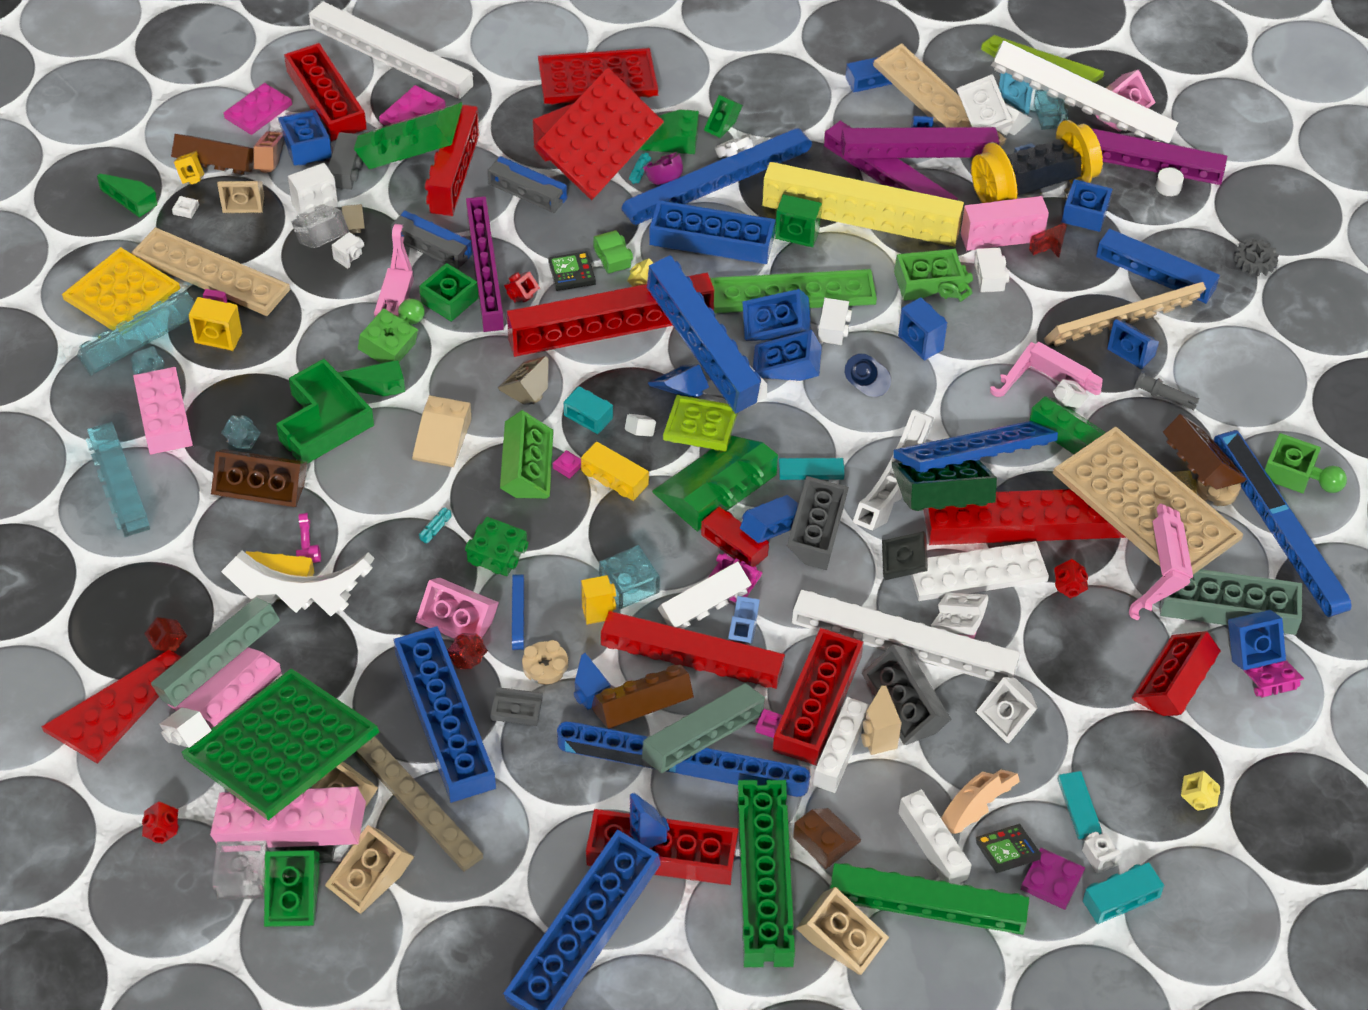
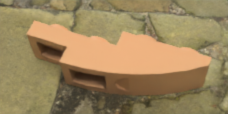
[941,769,1020,834]

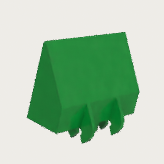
[354,102,463,169]
[652,436,778,532]

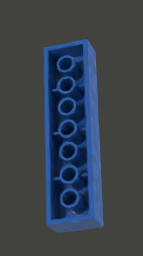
[647,255,761,414]
[393,626,496,803]
[503,829,661,1010]

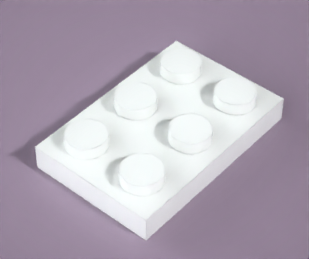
[957,74,1013,131]

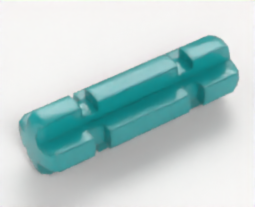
[629,153,651,184]
[419,507,452,543]

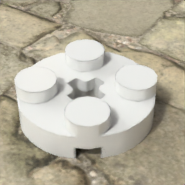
[715,134,754,158]

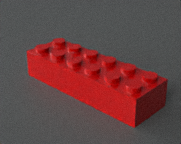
[284,43,367,141]
[425,105,479,216]
[773,628,864,766]
[586,809,738,885]

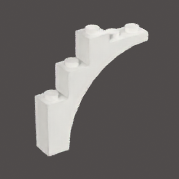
[853,409,934,531]
[221,551,375,616]

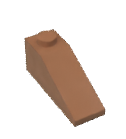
[254,131,285,173]

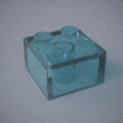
[599,545,660,609]

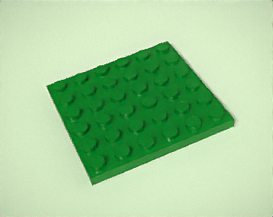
[181,669,380,821]

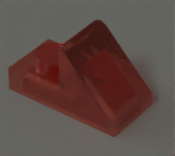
[1029,223,1067,258]

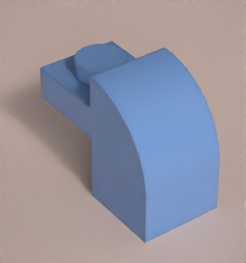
[728,596,760,644]

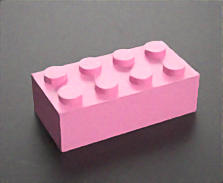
[961,196,1049,251]
[133,367,193,455]

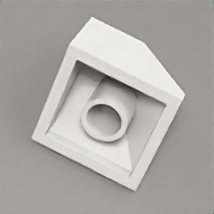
[976,677,1037,743]

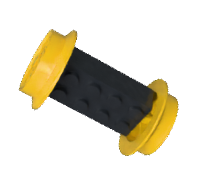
[971,120,1103,203]

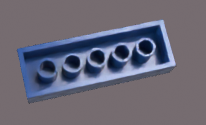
[649,200,776,264]

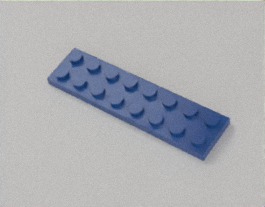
[893,421,1058,472]

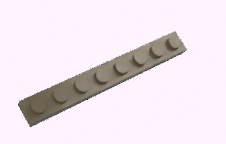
[355,737,483,872]

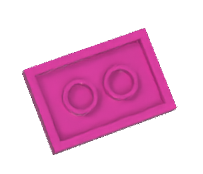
[223,83,292,135]
[379,85,445,125]

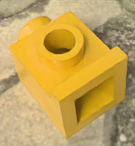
[174,151,204,184]

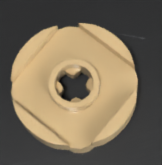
[1196,480,1241,506]
[522,640,568,685]

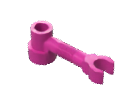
[296,513,321,563]

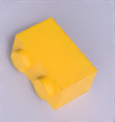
[581,575,616,625]

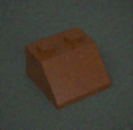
[793,808,861,869]

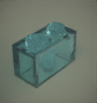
[1033,89,1068,130]

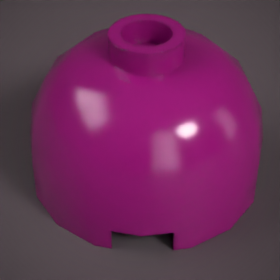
[643,152,683,186]

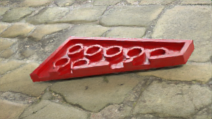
[42,650,182,764]

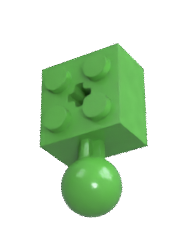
[358,298,425,363]
[1265,433,1347,494]

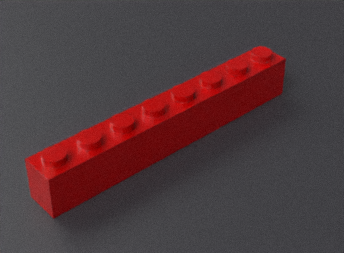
[601,611,785,689]

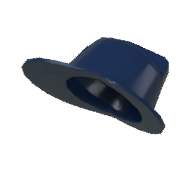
[844,353,891,397]

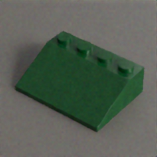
[892,460,997,511]

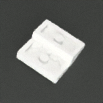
[931,593,988,635]

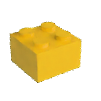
[189,297,242,351]

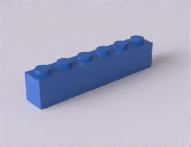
[1096,228,1220,304]

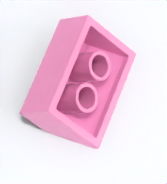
[1096,70,1155,131]
[415,578,499,647]

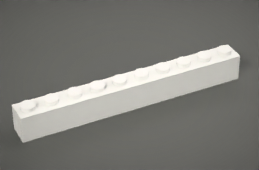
[309,1,473,99]
[991,41,1178,144]
[792,590,1020,683]

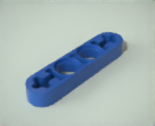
[512,574,524,650]

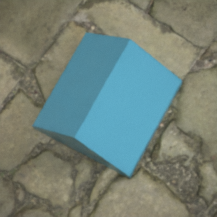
[999,72,1033,115]

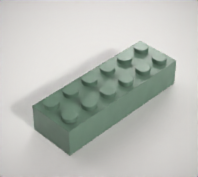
[1160,569,1302,635]

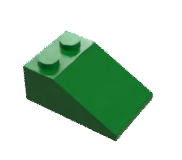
[639,109,699,154]
[264,851,319,927]

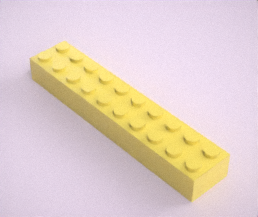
[762,162,964,247]

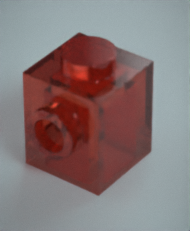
[144,617,187,652]

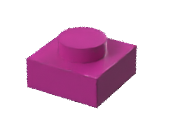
[203,289,227,303]
[553,450,581,479]
[755,709,783,738]

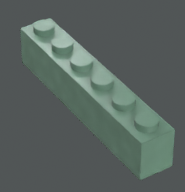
[151,597,280,707]
[642,683,765,773]

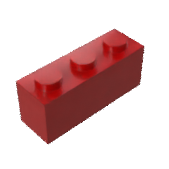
[701,507,769,567]

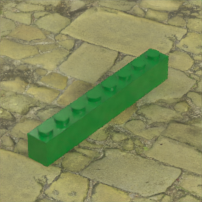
[830,863,1030,935]

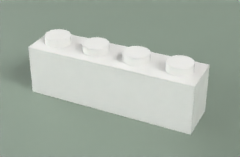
[658,562,752,629]
[813,697,869,793]
[898,789,971,885]

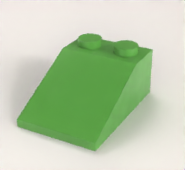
[894,249,966,301]

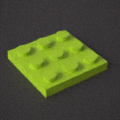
[663,395,738,451]

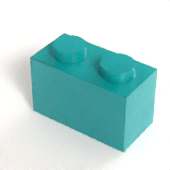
[563,386,613,434]

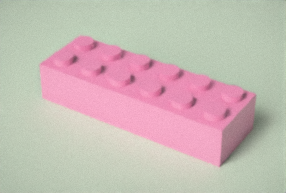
[210,787,366,849]

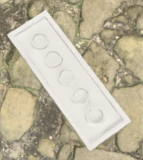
[910,541,1049,601]

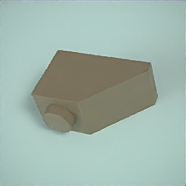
[342,204,365,234]

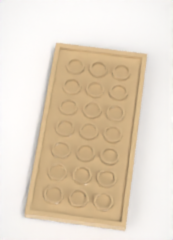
[1053,427,1243,574]

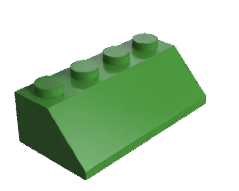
[500,410,553,499]

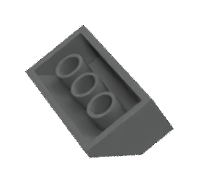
[787,476,849,570]
[861,644,952,745]

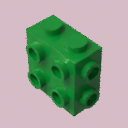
[465,517,529,576]

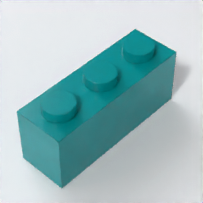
[1083,862,1165,925]

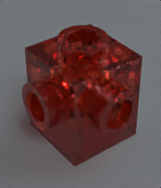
[447,633,488,669]

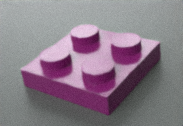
[1020,847,1085,910]

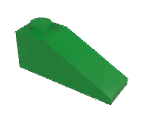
[97,174,158,218]
[338,360,405,396]

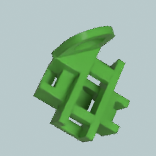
[938,265,973,302]

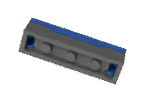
[487,156,567,213]
[391,210,472,270]

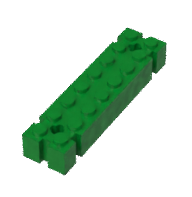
[737,780,795,968]

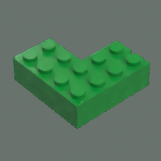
[276,359,374,464]

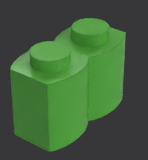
[593,230,633,274]

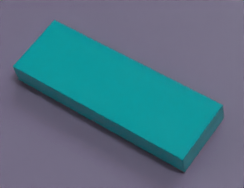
[779,458,845,480]
[1057,771,1102,840]

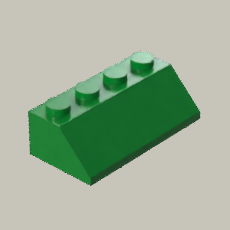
[1029,396,1106,455]

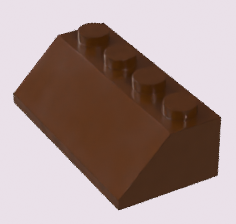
[171,134,254,175]
[1163,414,1247,490]
[211,449,307,507]
[592,664,694,728]

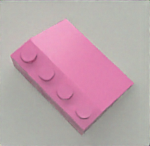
[168,647,282,729]

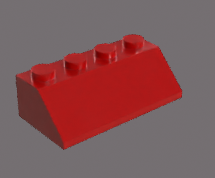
[1132,631,1221,716]

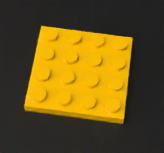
[62,247,180,337]

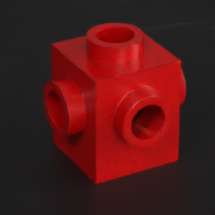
[503,271,540,303]
[1054,559,1088,599]
[142,801,179,844]

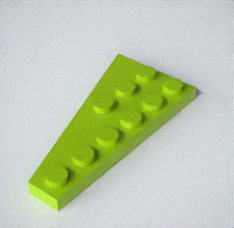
[981,35,1104,101]

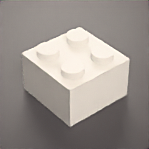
[288,163,338,219]

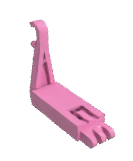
[374,224,414,317]
[990,341,1102,397]
[1129,504,1193,620]

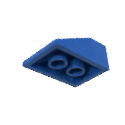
[278,110,332,166]
[743,289,811,341]
[753,330,822,381]

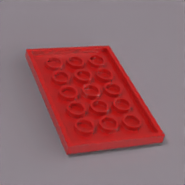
[538,48,658,104]
[534,68,664,200]

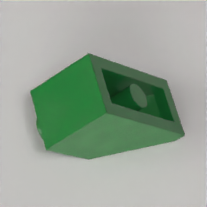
[704,95,743,138]

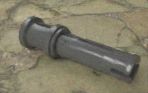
[1135,371,1200,411]

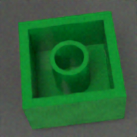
[775,194,822,248]
[419,263,479,322]

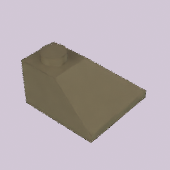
[498,356,548,404]

